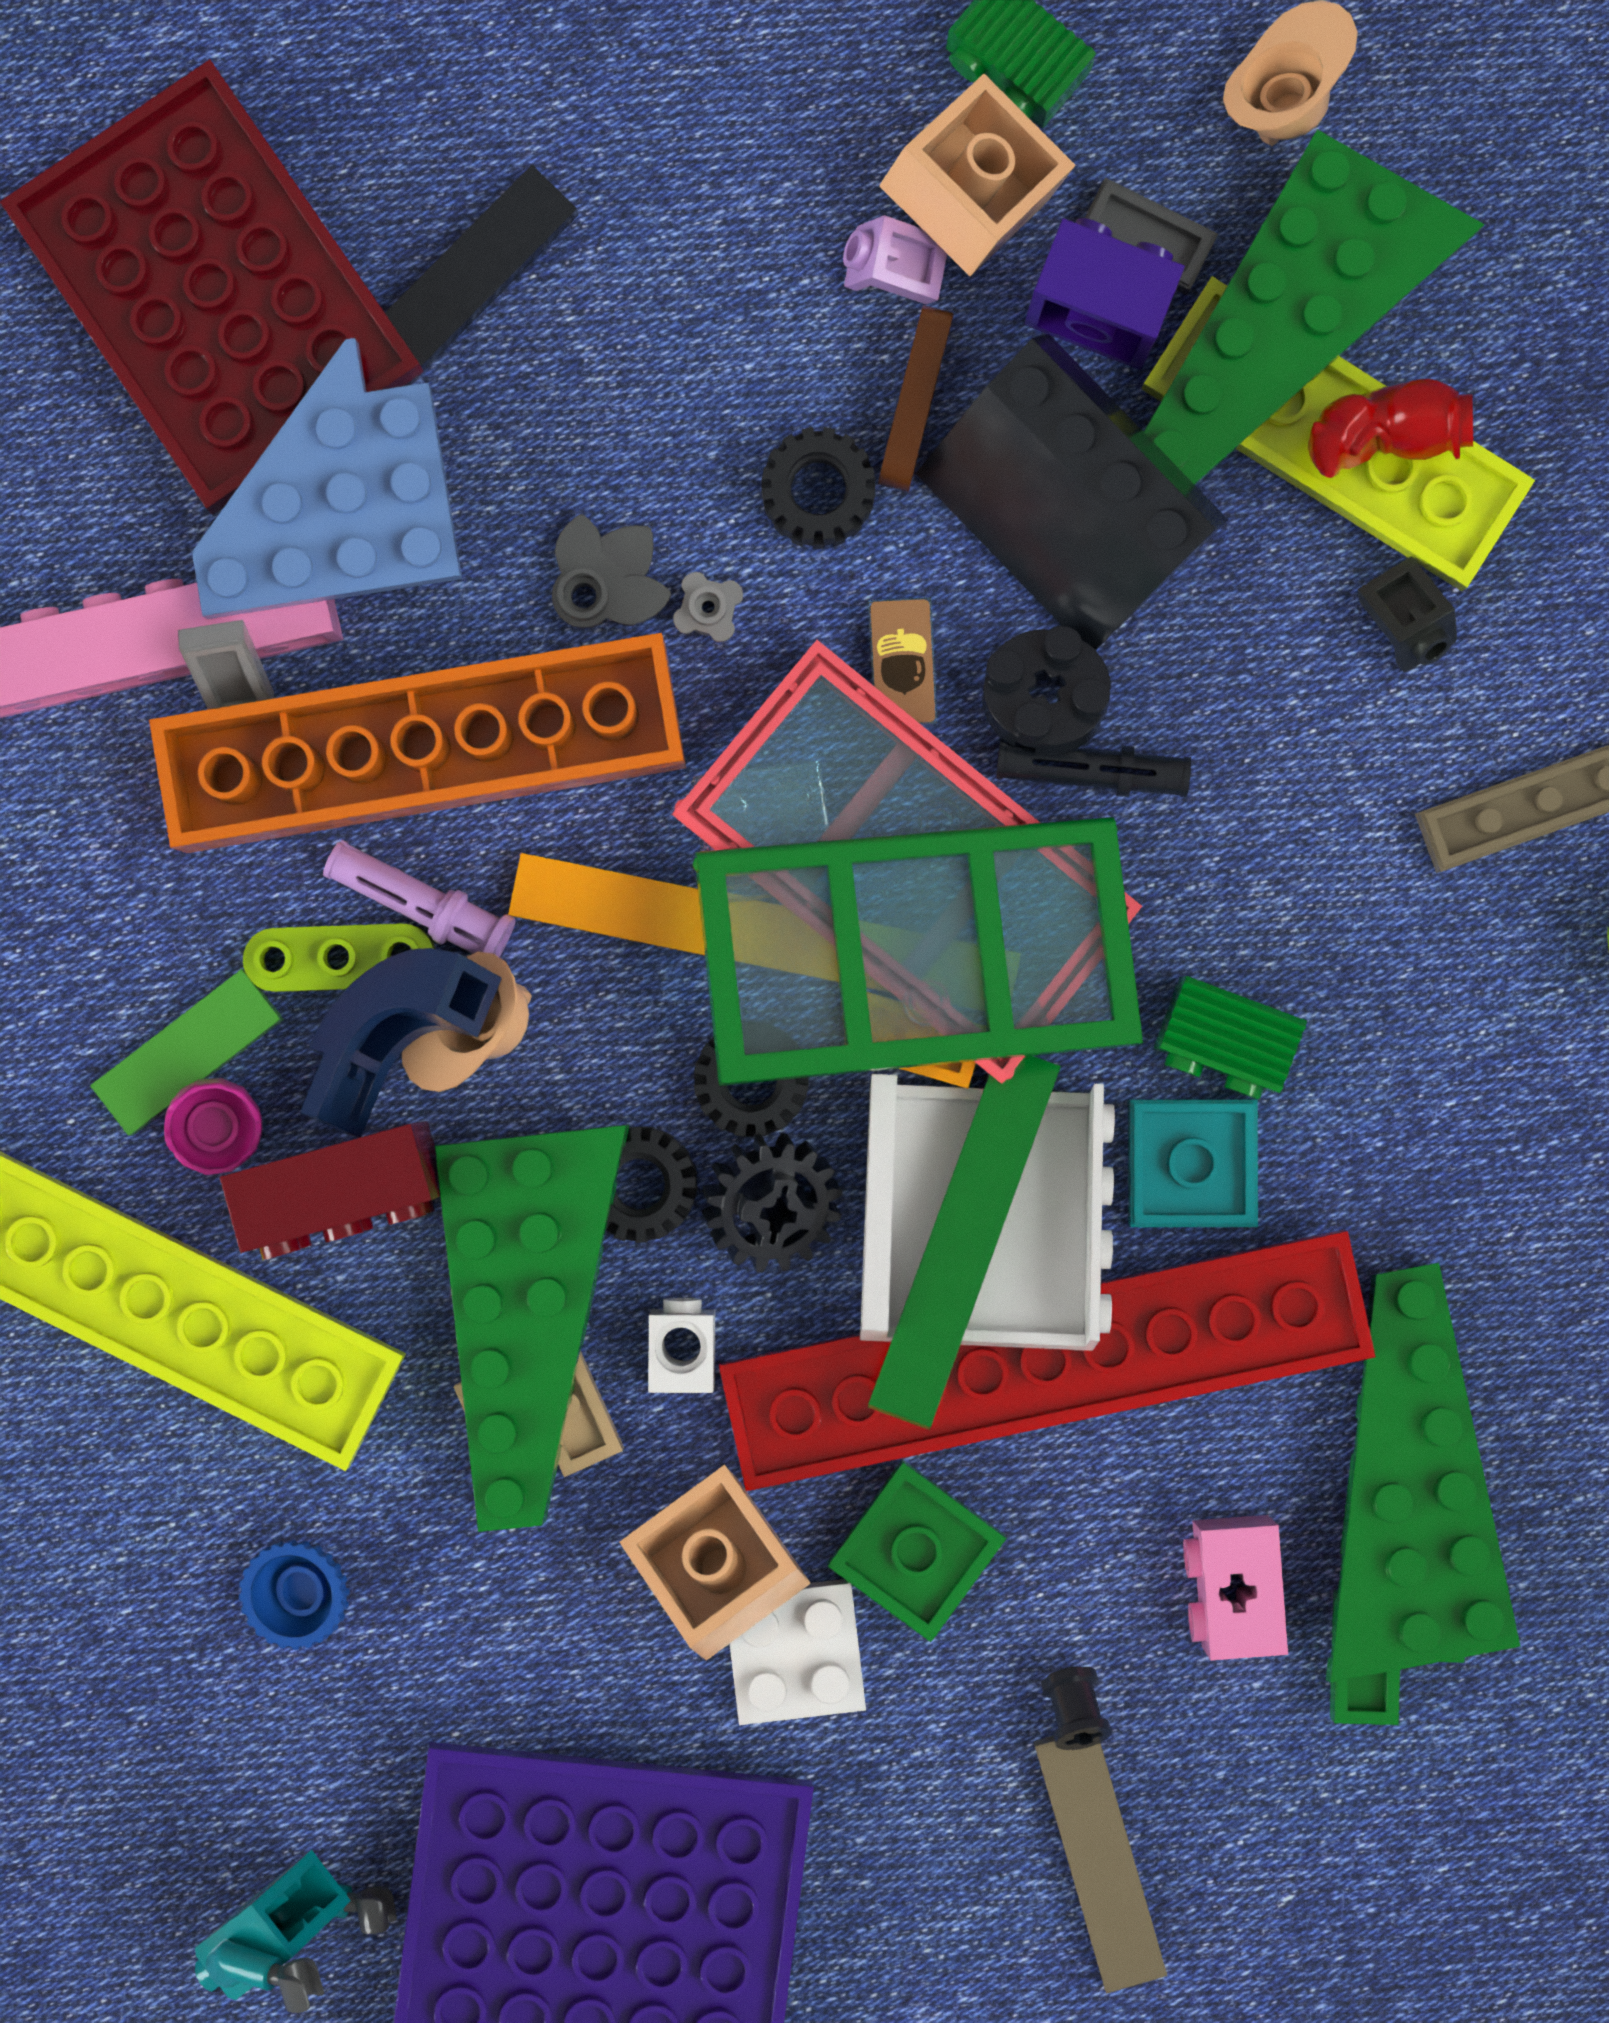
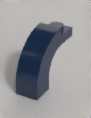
[300,948,502,1138]

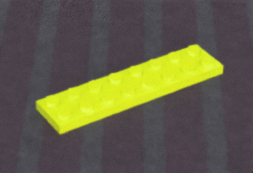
[0,1151,406,1471]

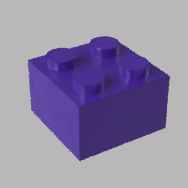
[1024,218,1185,370]

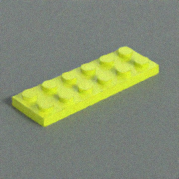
[1141,276,1535,592]

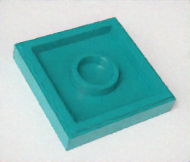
[1128,1099,1258,1227]

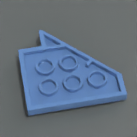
[192,338,462,619]

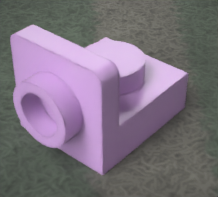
[843,215,947,304]

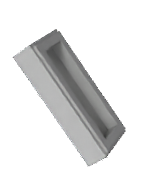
[178,620,274,709]

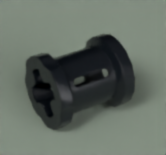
[1041,1666,1112,1750]

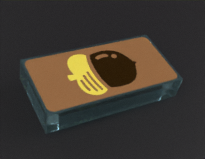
[867,597,938,729]

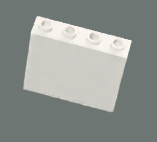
[860,1074,1115,1351]

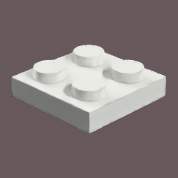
[730,1579,866,1725]

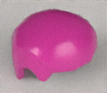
[164,1078,262,1175]

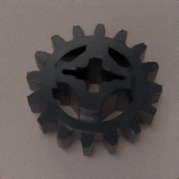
[701,1133,843,1273]

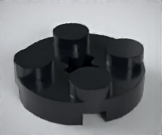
[982,626,1111,756]

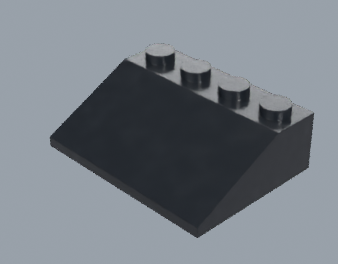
[915,334,1228,650]

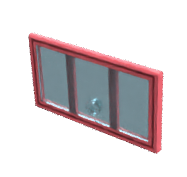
[672,640,1142,1084]

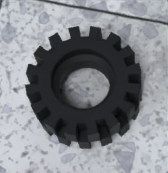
[694,1022,809,1137]
[606,1126,698,1243]

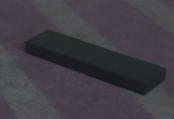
[385,165,579,386]

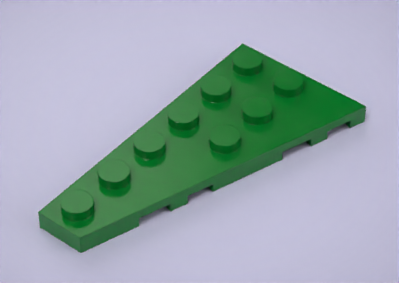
[1144,129,1485,485]
[435,1124,630,1532]
[1326,1263,1521,1683]

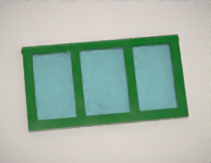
[693,817,1143,1086]

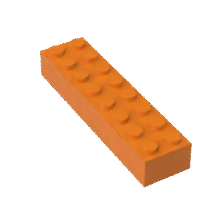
[149,633,687,853]

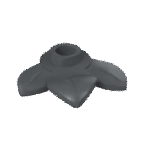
[552,514,671,629]

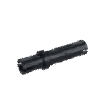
[996,739,1191,797]

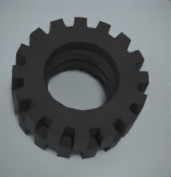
[761,427,875,549]

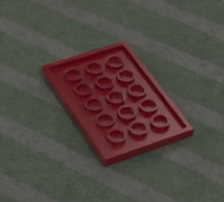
[0,59,424,515]

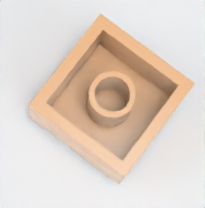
[879,74,1076,277]
[619,1464,811,1661]

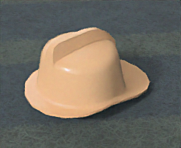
[1223,0,1358,146]
[402,952,532,1092]

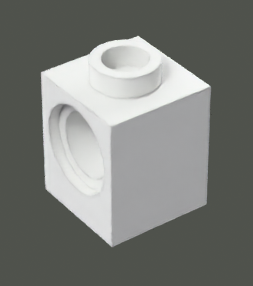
[648,1298,715,1393]

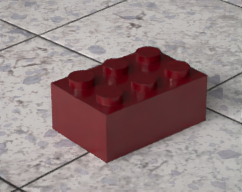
[219,1121,441,1260]

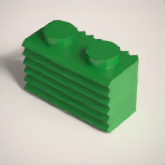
[946,0,1096,129]
[1153,976,1307,1100]

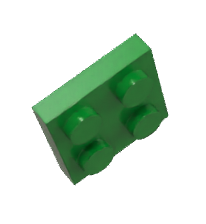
[827,1459,1007,1642]

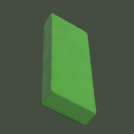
[90,969,284,1136]

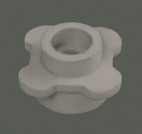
[673,572,743,642]

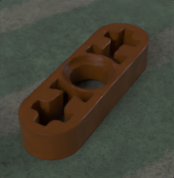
[878,305,954,492]

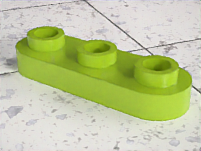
[243,923,436,992]

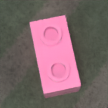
[1183,1515,1288,1660]

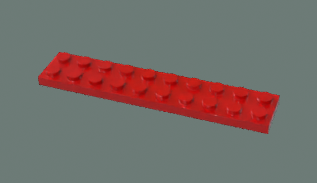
[719,1230,1376,1491]

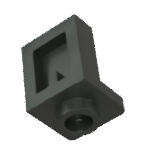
[1358,556,1457,672]

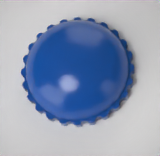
[238,1539,350,1650]

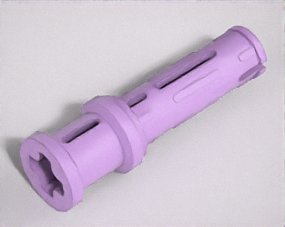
[323,840,515,957]

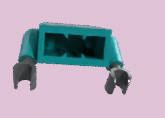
[195,1850,397,2013]

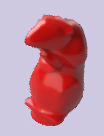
[1308,379,1473,478]

